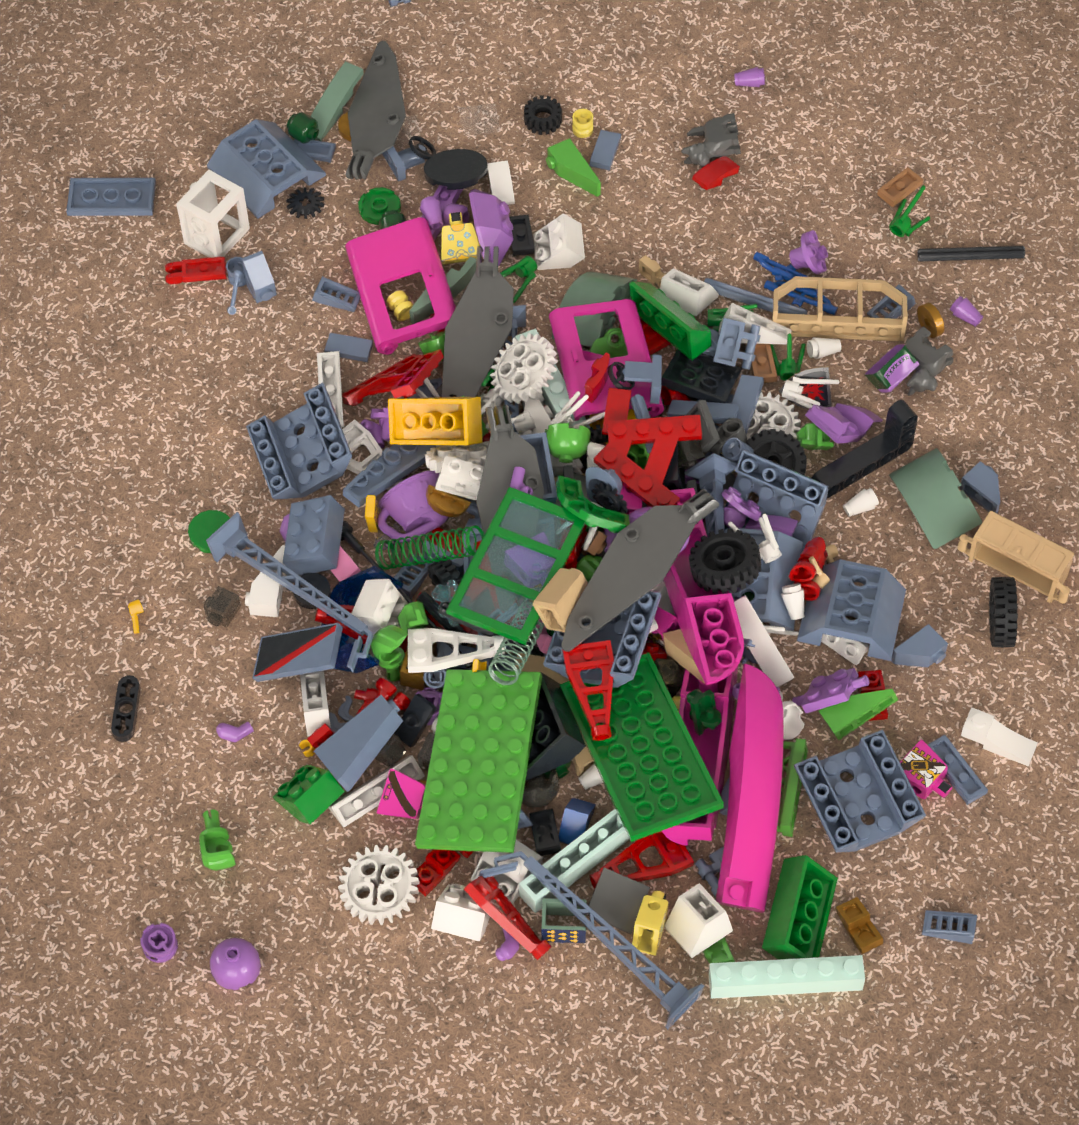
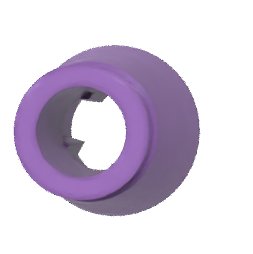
[734,67,765,87]
[420,196,443,230]
[950,296,984,327]

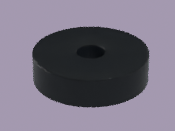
[293,573,331,609]

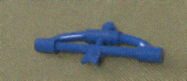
[753,252,808,281]
[764,280,838,316]

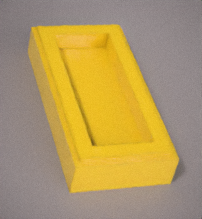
[365,495,379,532]

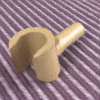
[825,544,838,564]
[809,557,830,589]

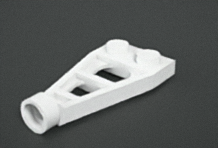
[342,419,404,491]
[408,628,505,673]

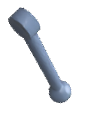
[227,269,242,315]

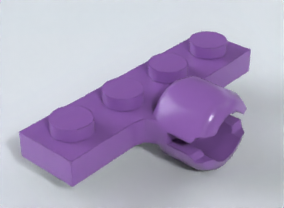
[421,185,470,241]

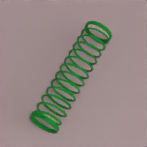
[375,525,484,570]

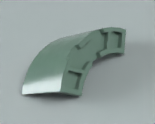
[552,271,637,346]
[889,448,983,549]

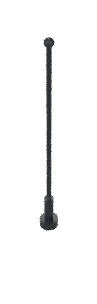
[341,521,473,668]

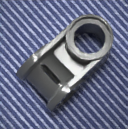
[709,418,747,459]

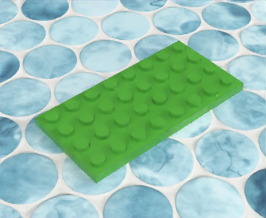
[415,669,542,853]

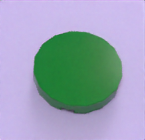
[358,187,401,225]
[188,510,230,553]

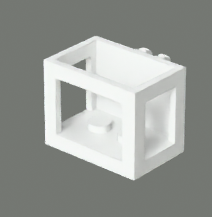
[176,170,250,258]

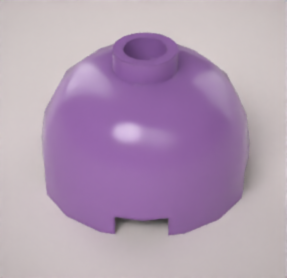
[210,938,261,990]

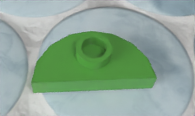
[703,937,735,963]

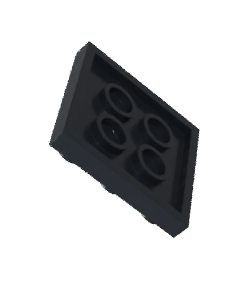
[661,349,742,403]

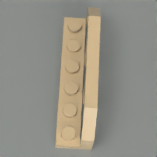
[772,276,908,342]

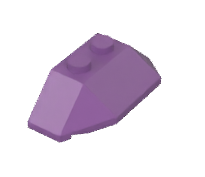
[469,189,514,266]

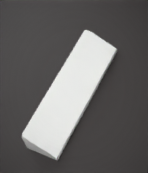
[317,351,344,428]
[734,595,794,687]
[328,755,425,828]

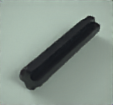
[416,591,469,646]

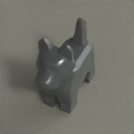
[681,113,741,167]
[904,326,954,396]

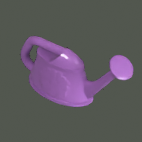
[377,470,448,543]

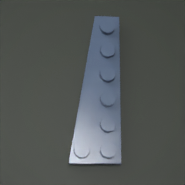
[343,444,436,507]

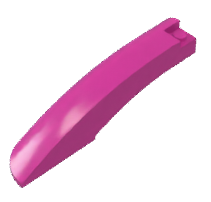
[646,488,744,685]
[716,664,784,913]
[662,666,738,846]

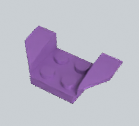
[805,403,883,444]

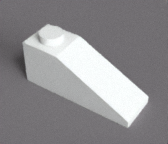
[719,303,791,344]
[245,545,286,617]
[300,671,331,737]

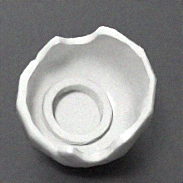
[782,701,805,740]

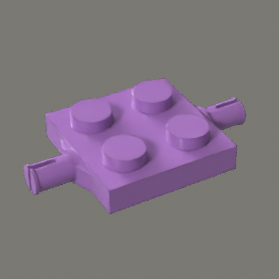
[792,668,869,713]

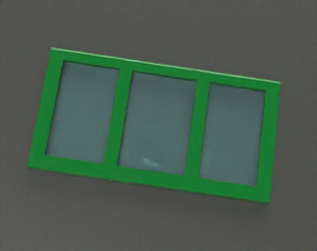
[446,487,585,645]

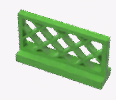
[777,738,808,837]

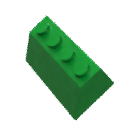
[629,281,712,360]
[762,855,838,960]

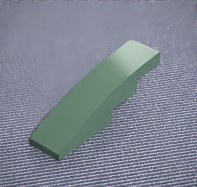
[311,61,364,141]
[409,256,476,324]

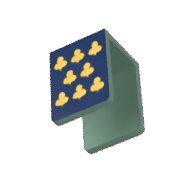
[541,898,587,943]

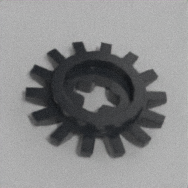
[286,187,325,219]
[592,483,628,514]

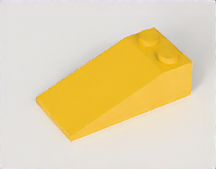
[388,397,483,445]

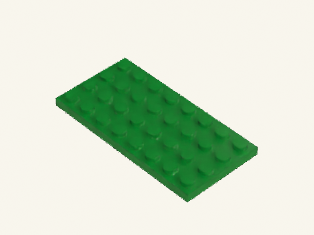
[560,653,724,842]

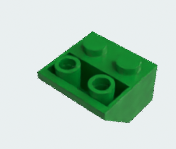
[273,765,345,825]

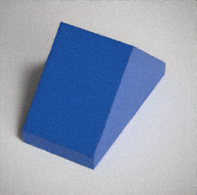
[558,798,596,845]

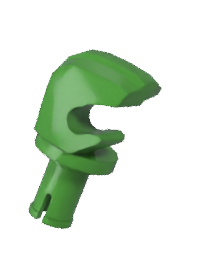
[371,625,408,681]
[199,809,236,871]

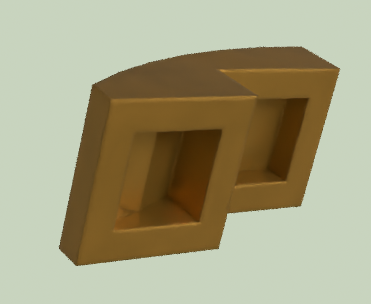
[836,897,883,954]

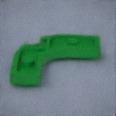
[556,475,630,533]

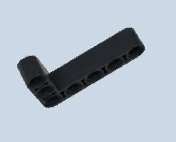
[811,399,918,498]

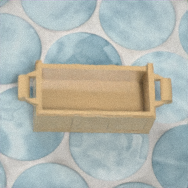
[957,511,1075,604]

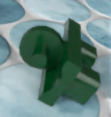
[686,689,722,736]

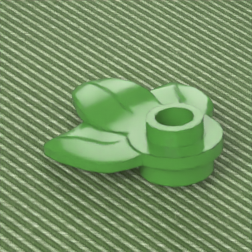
[590,328,628,358]

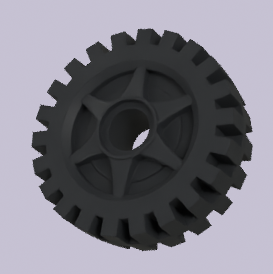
[746,429,807,496]
[689,529,762,594]
[989,577,1018,648]

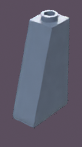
[314,695,403,792]

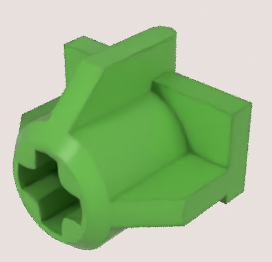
[418,331,445,362]
[797,423,834,450]
[576,555,602,583]
[397,601,429,633]

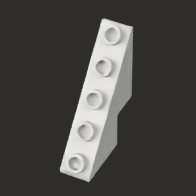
[519,392,584,476]

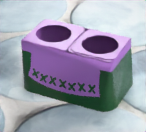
[865,344,920,393]

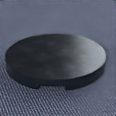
[424,149,488,190]

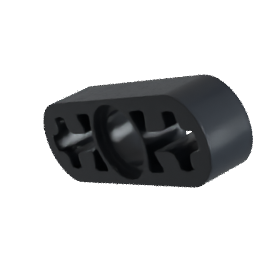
[111,675,141,742]

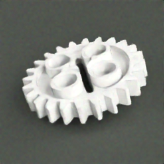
[490,333,558,404]
[746,392,801,440]
[425,441,489,473]
[338,845,420,925]

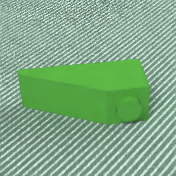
[546,138,601,196]
[819,689,898,740]

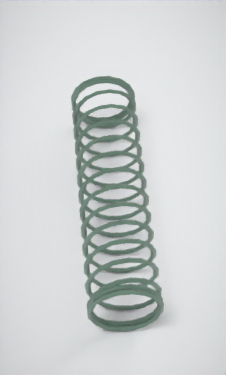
[488,588,545,685]

